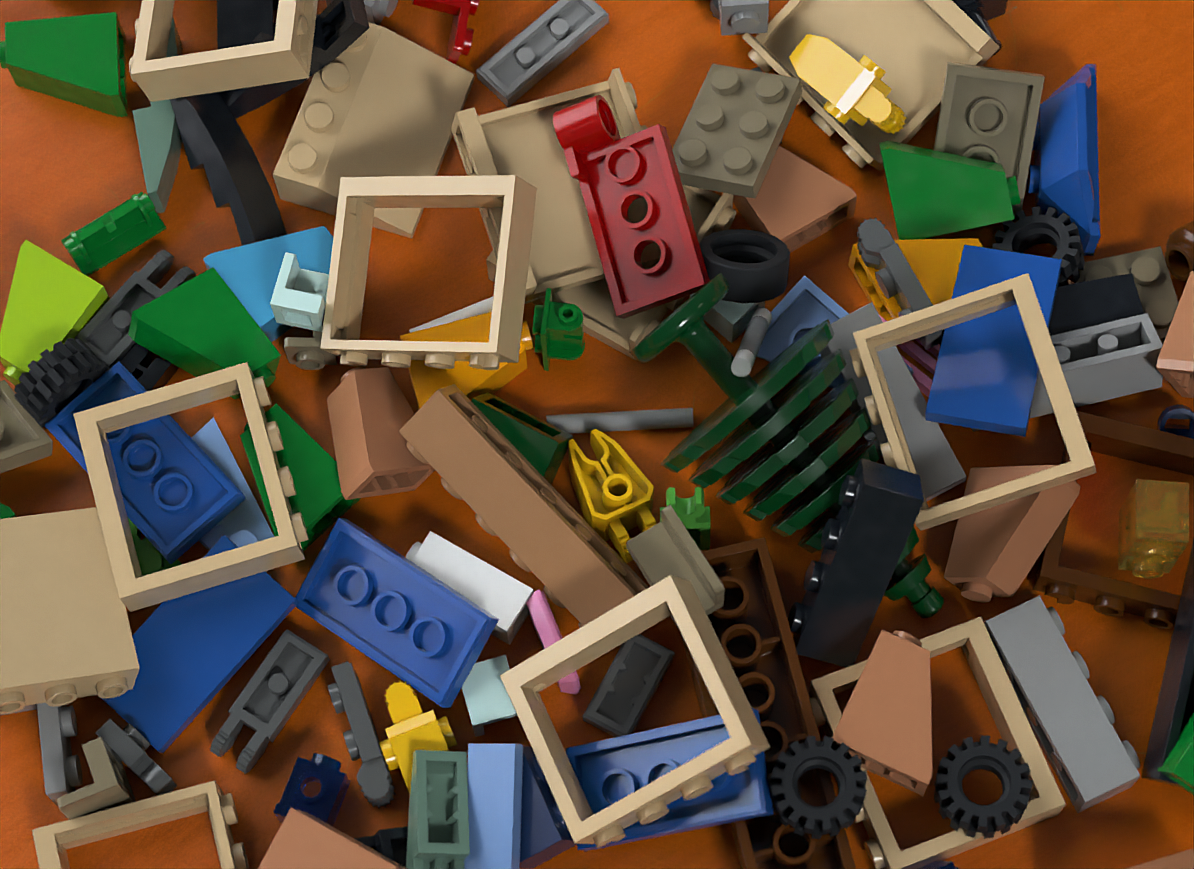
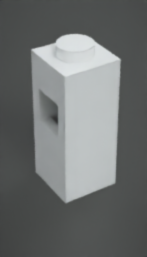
[406,531,534,645]

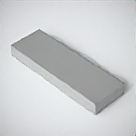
[476,0,609,107]

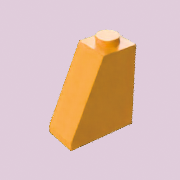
[848,238,983,321]
[400,312,533,409]

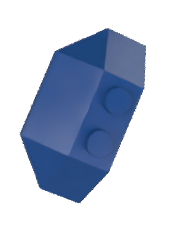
[1026,64,1101,256]

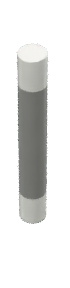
[731,308,772,377]

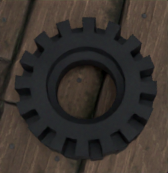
[993,206,1085,287]
[14,338,108,429]
[934,735,1032,839]
[770,736,867,839]

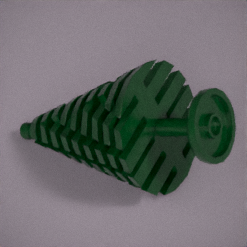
[630,272,944,619]

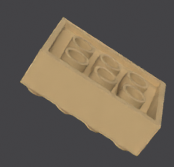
[273,22,475,238]

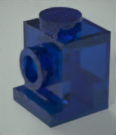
[274,753,350,827]

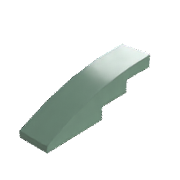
[133,18,183,214]
[406,750,470,869]

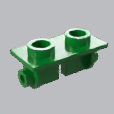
[61,192,167,276]
[533,288,585,371]

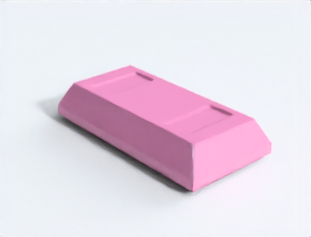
[526,589,581,694]

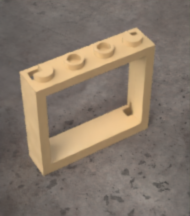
[129,0,318,102]
[320,175,537,370]
[849,273,1096,531]
[74,362,308,612]
[500,575,770,849]
[808,617,1066,869]
[32,780,249,869]

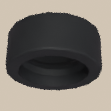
[699,229,790,303]

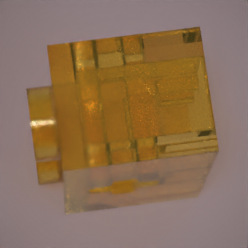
[1118,479,1189,578]

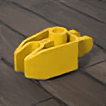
[789,34,906,134]
[568,429,657,563]
[379,681,457,793]

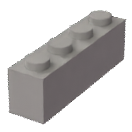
[819,302,967,501]
[971,313,1163,432]
[985,595,1140,813]

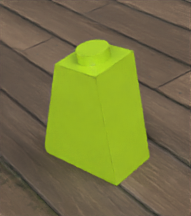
[0,240,110,386]

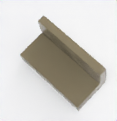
[626,505,725,631]
[56,737,136,820]

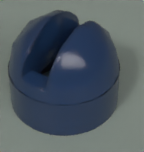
[1158,404,1194,439]

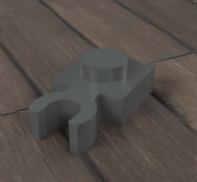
[95,719,177,796]

